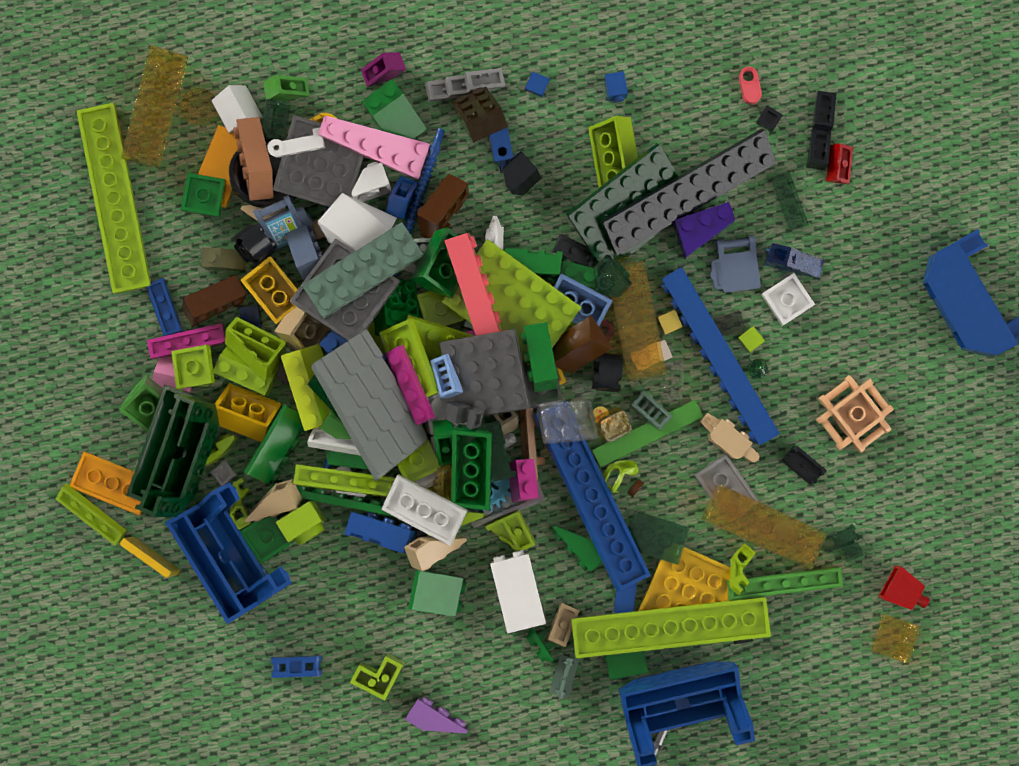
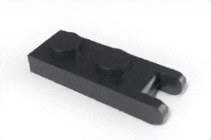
[552,234,598,269]

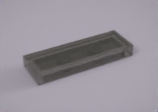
[685,310,746,348]

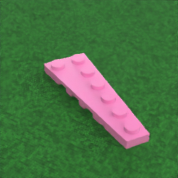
[318,116,430,179]

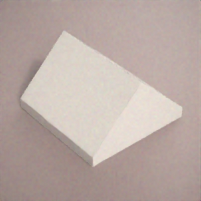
[212,85,263,134]

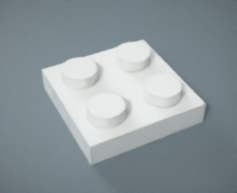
[761,273,815,326]

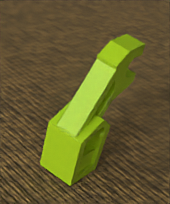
[229,478,253,530]
[729,543,756,595]

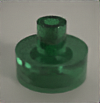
[747,358,768,379]

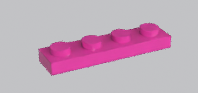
[147,323,226,360]
[385,345,435,425]

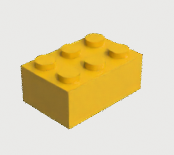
[240,256,298,326]

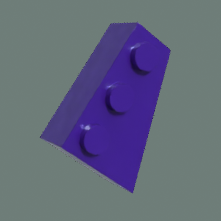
[672,202,736,259]

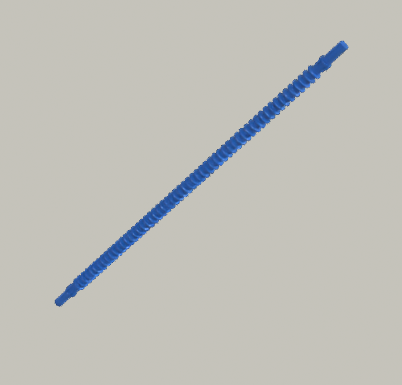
[323,128,445,469]

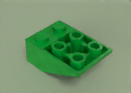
[374,278,419,336]

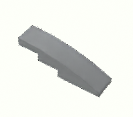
[425,68,505,102]

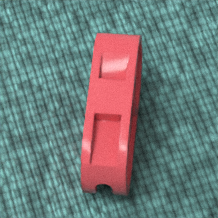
[739,67,762,105]

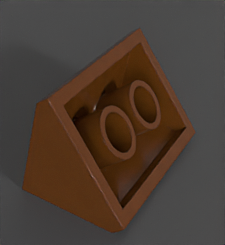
[552,315,613,374]

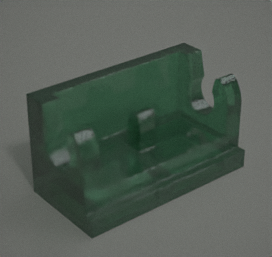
[262,99,290,141]

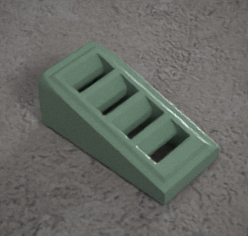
[630,390,672,430]

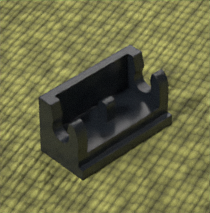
[781,446,827,486]

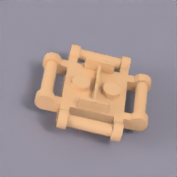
[815,375,894,453]

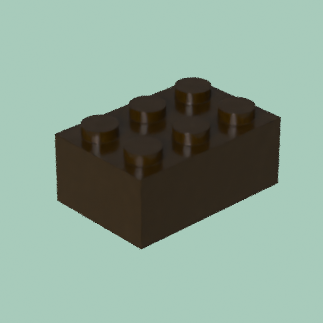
[452,86,508,143]

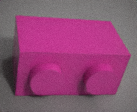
[508,459,539,502]

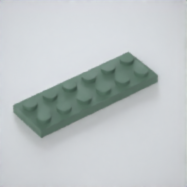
[302,222,424,319]

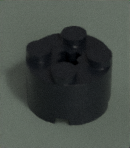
[231,223,277,268]
[592,353,623,393]

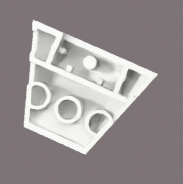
[317,193,397,251]

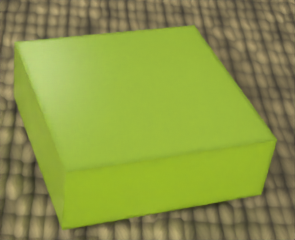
[737,326,765,353]

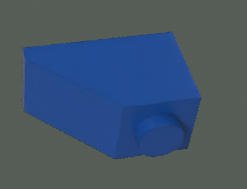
[386,176,418,219]

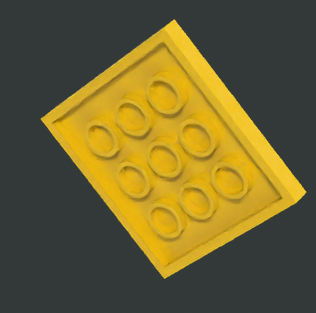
[638,540,730,611]

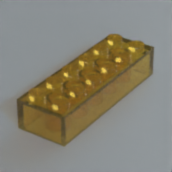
[121,45,188,169]
[606,260,667,383]
[701,484,827,570]

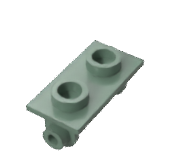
[550,655,579,698]

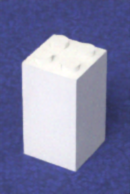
[490,550,546,633]

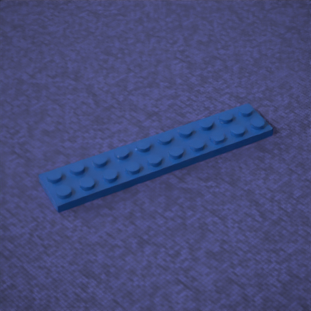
[532,401,651,592]

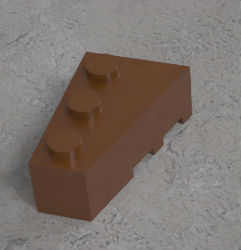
[417,174,469,238]

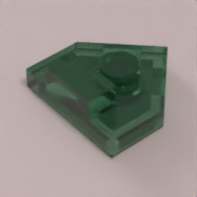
[594,255,632,297]

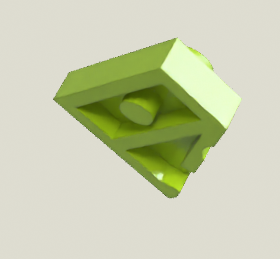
[485,509,536,551]

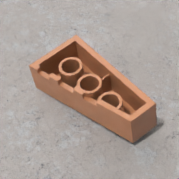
[233,117,273,201]

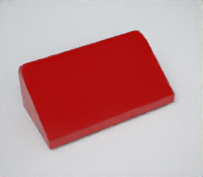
[826,143,853,184]

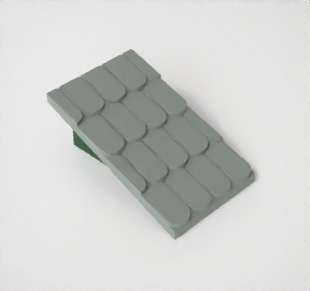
[307,329,428,481]

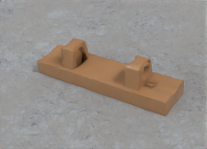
[519,408,545,481]

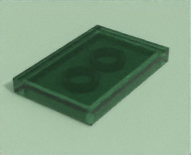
[628,510,690,565]

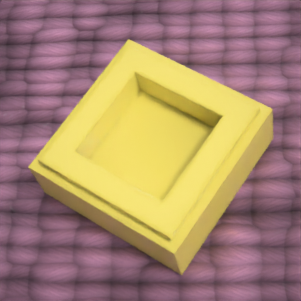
[657,310,683,335]

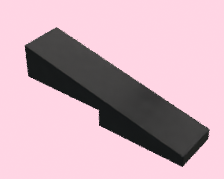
[806,91,836,170]

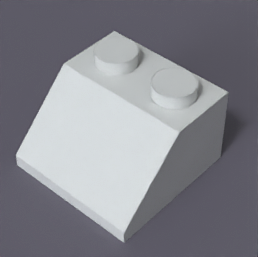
[351,162,392,202]

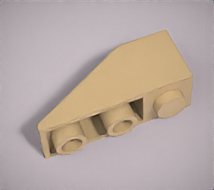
[245,479,303,522]
[404,535,467,571]

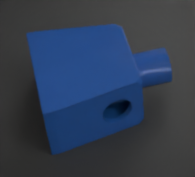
[488,128,513,173]

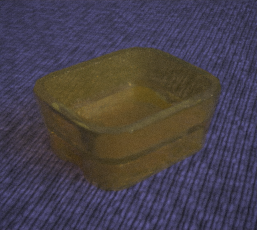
[594,407,632,442]

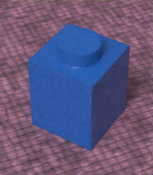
[604,71,628,103]

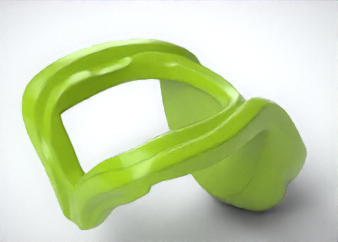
[602,460,639,493]

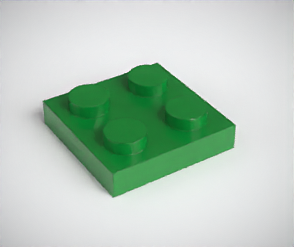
[180,173,227,218]
[240,516,294,564]

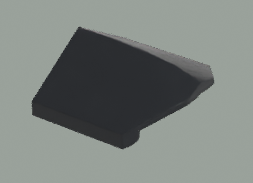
[502,151,541,196]

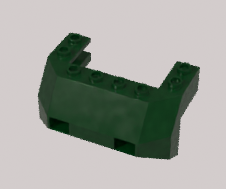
[126,385,219,517]

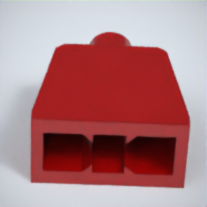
[878,565,930,610]

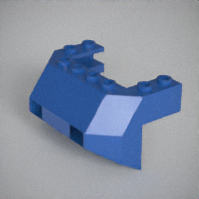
[922,229,1019,357]
[165,482,292,624]
[618,661,755,766]

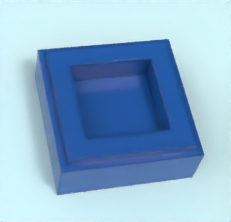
[525,71,550,97]

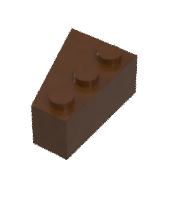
[181,275,247,328]

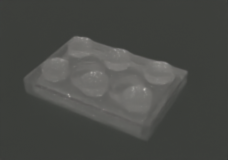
[537,401,599,444]

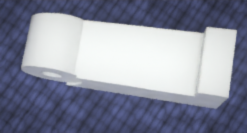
[268,128,325,157]

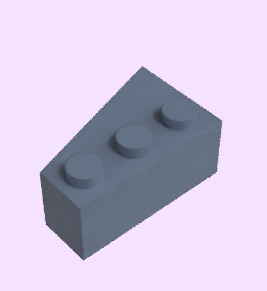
[285,225,322,281]

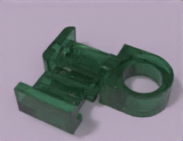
[819,524,864,562]

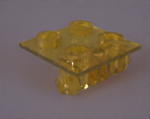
[871,614,920,664]

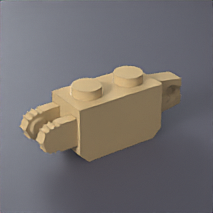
[700,413,760,463]

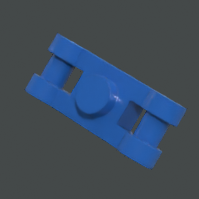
[271,655,322,678]

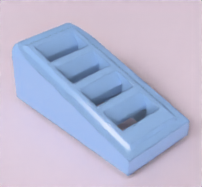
[430,354,463,399]

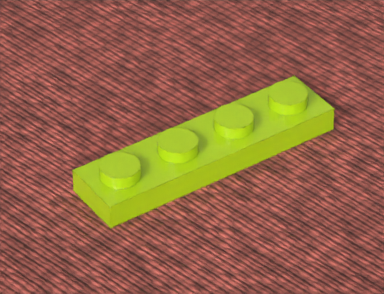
[56,483,127,546]

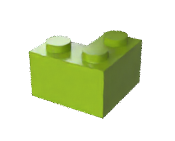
[350,653,405,701]

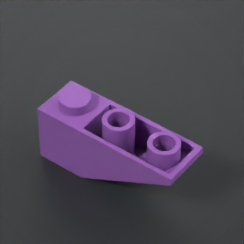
[405,696,468,733]

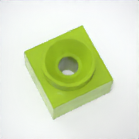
[276,501,327,546]

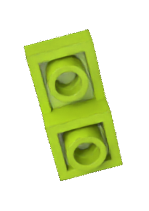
[205,433,238,466]

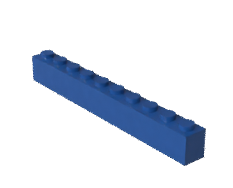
[661,267,780,445]

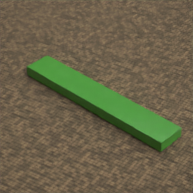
[592,400,704,467]
[726,567,843,600]

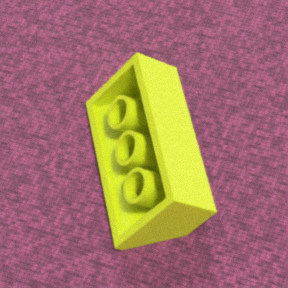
[281,344,331,431]

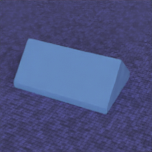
[554,273,613,326]

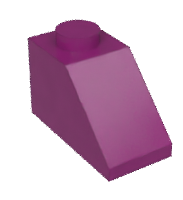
[361,52,406,87]

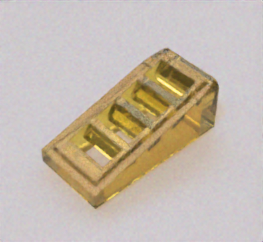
[432,463,452,501]

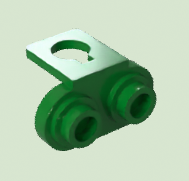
[526,625,557,663]

